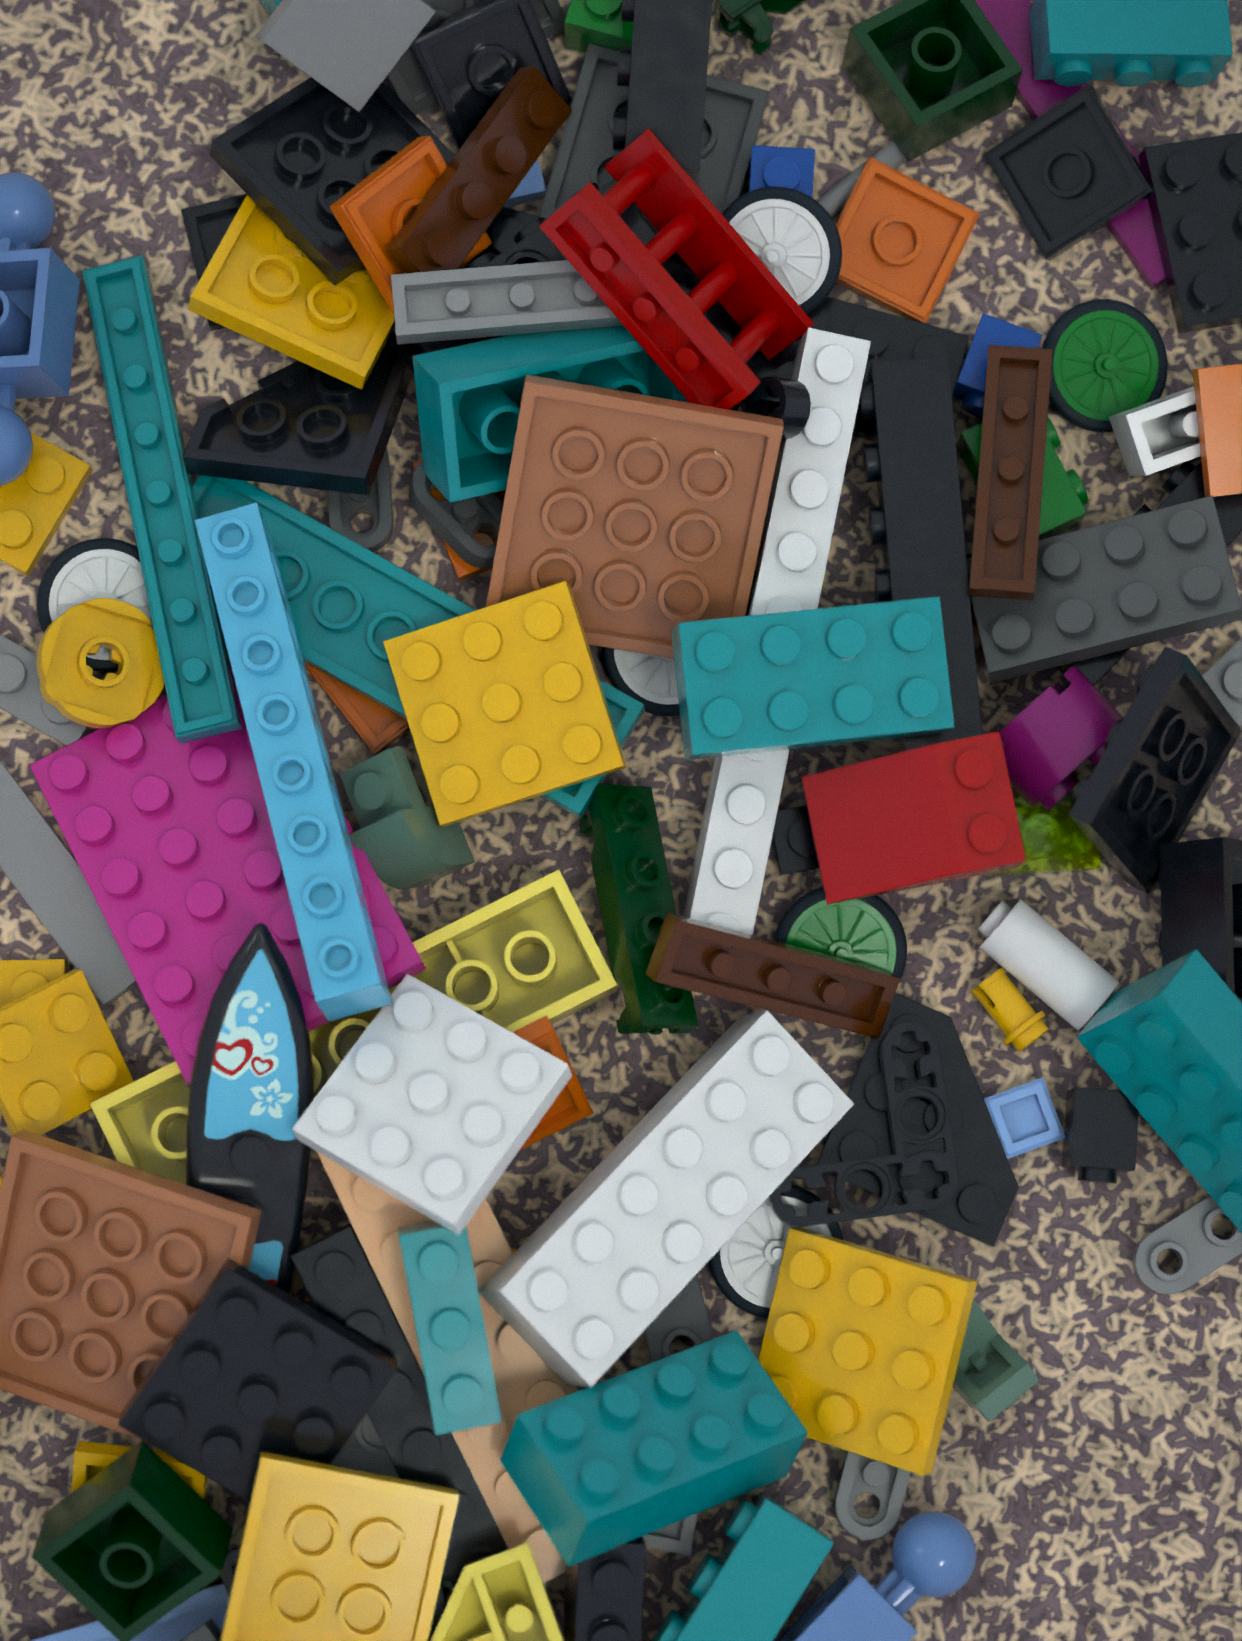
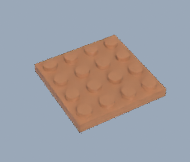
[486,375,784,659]
[0,1129,262,1442]

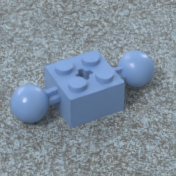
[0,172,80,486]
[777,1511,977,1641]

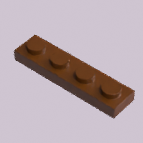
[385,65,572,273]
[969,345,1053,601]
[646,913,900,1038]

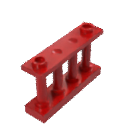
[539,128,814,410]

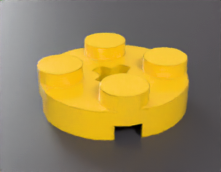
[36,598,165,728]

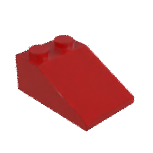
[801,731,1026,905]

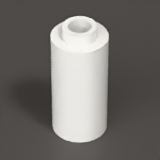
[978,899,1119,1031]

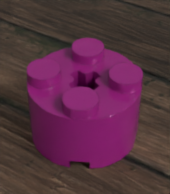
[1000,665,1124,811]

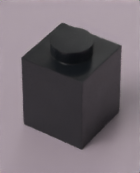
[1062,1087,1139,1184]

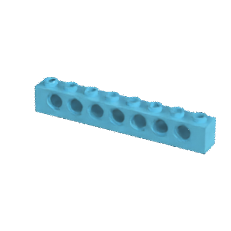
[195,502,393,1022]

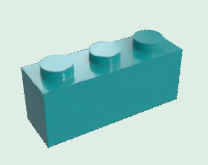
[1029,0,1233,87]
[397,1220,502,1435]

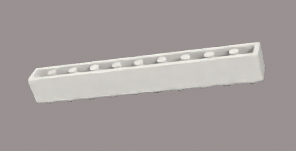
[683,327,871,935]

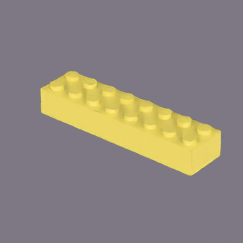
[90,869,618,1185]

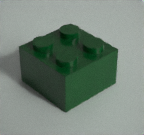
[842,0,1023,162]
[32,1440,233,1641]

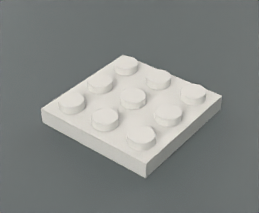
[292,974,572,1235]

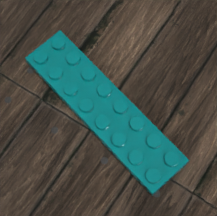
[193,475,645,819]

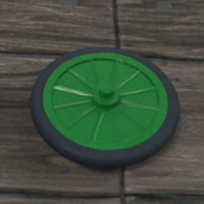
[1042,299,1168,432]
[774,887,907,982]

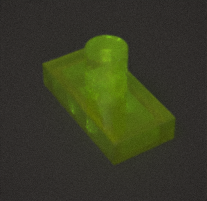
[984,806,1101,875]

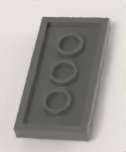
[967,495,1242,683]

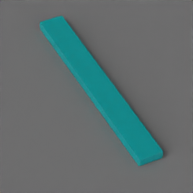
[82,255,243,744]

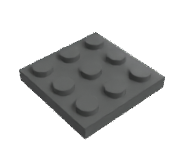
[539,43,769,259]

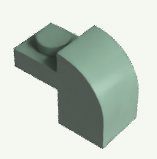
[339,747,475,889]
[953,1299,1040,1422]

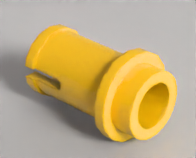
[970,967,1049,1052]

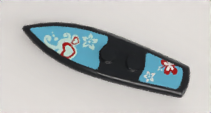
[186,923,314,1294]

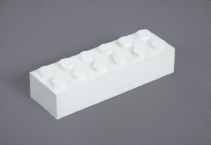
[478,1010,854,1387]

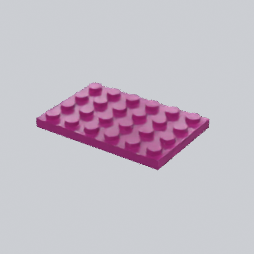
[29,661,426,1088]

